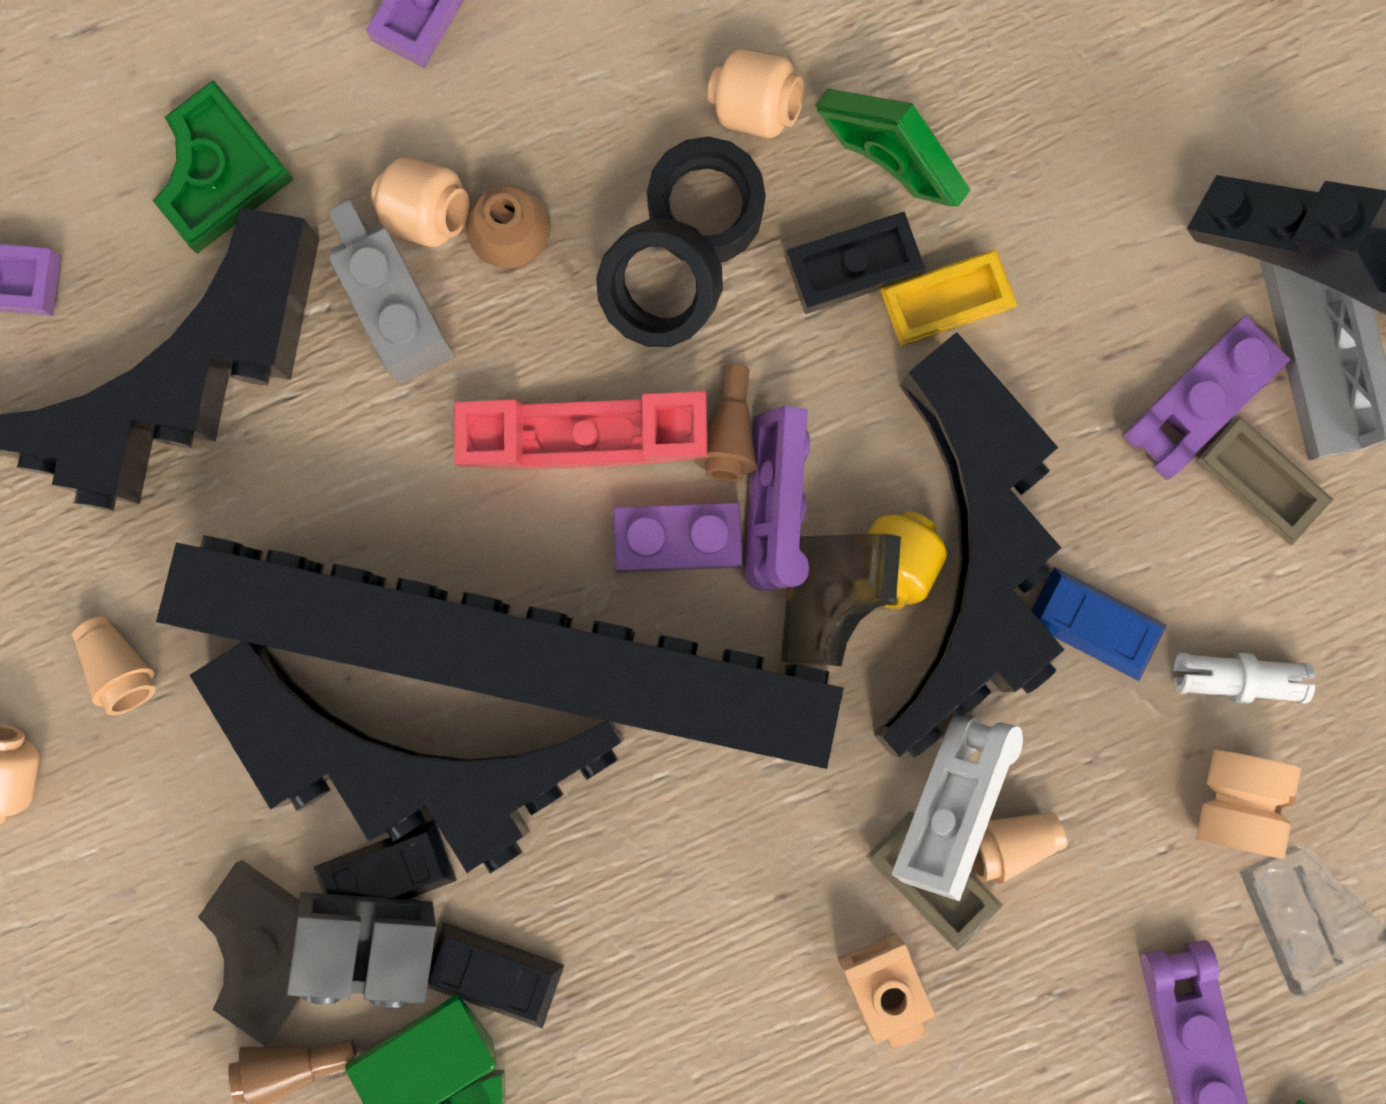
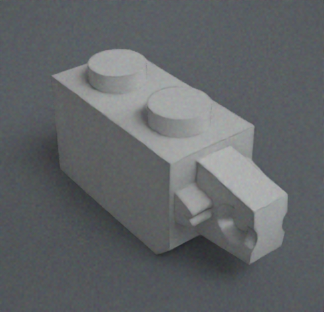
[327,199,455,385]

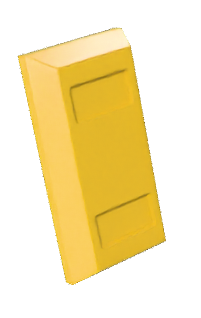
[879,249,1018,347]

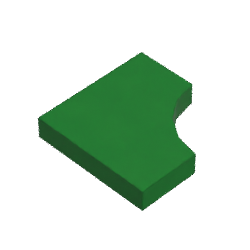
[153,79,294,254]
[815,88,971,207]

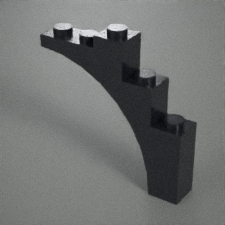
[1187,175,1386,315]
[0,208,319,511]
[874,332,1065,758]
[188,641,624,873]

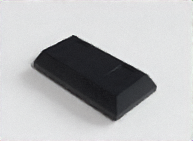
[314,820,457,900]
[427,922,565,1029]

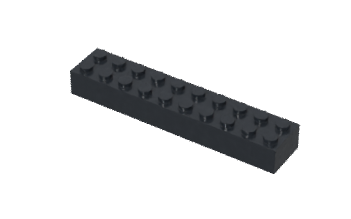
[156,535,844,769]

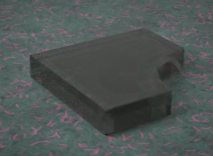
[781,533,901,667]
[198,860,302,1047]

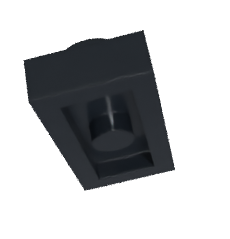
[785,211,925,314]

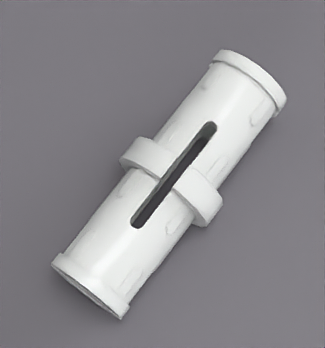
[1173,652,1315,704]

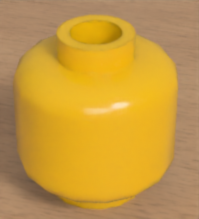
[852,511,947,609]

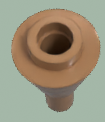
[694,364,757,482]
[228,1040,356,1104]

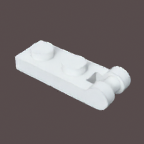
[892,713,1023,901]

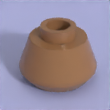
[466,185,551,268]

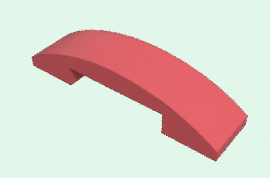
[454,391,708,469]

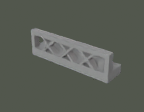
[1260,260,1386,461]

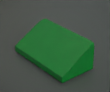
[345,993,497,1104]

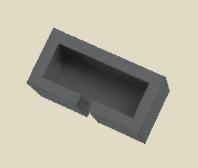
[287,892,436,1008]

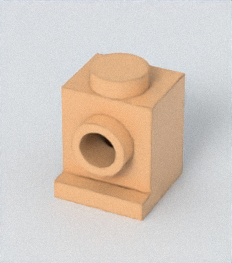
[837,933,936,1048]

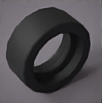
[647,136,766,263]
[596,219,723,347]

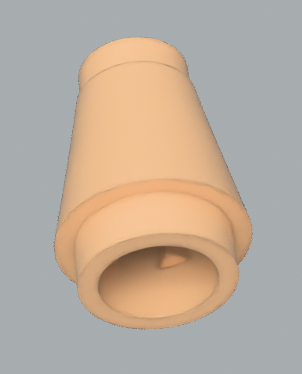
[71,616,156,715]
[972,812,1067,884]

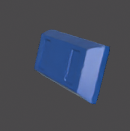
[1031,567,1167,681]

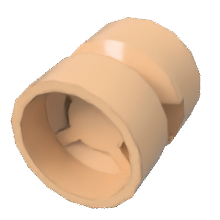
[1196,749,1301,859]

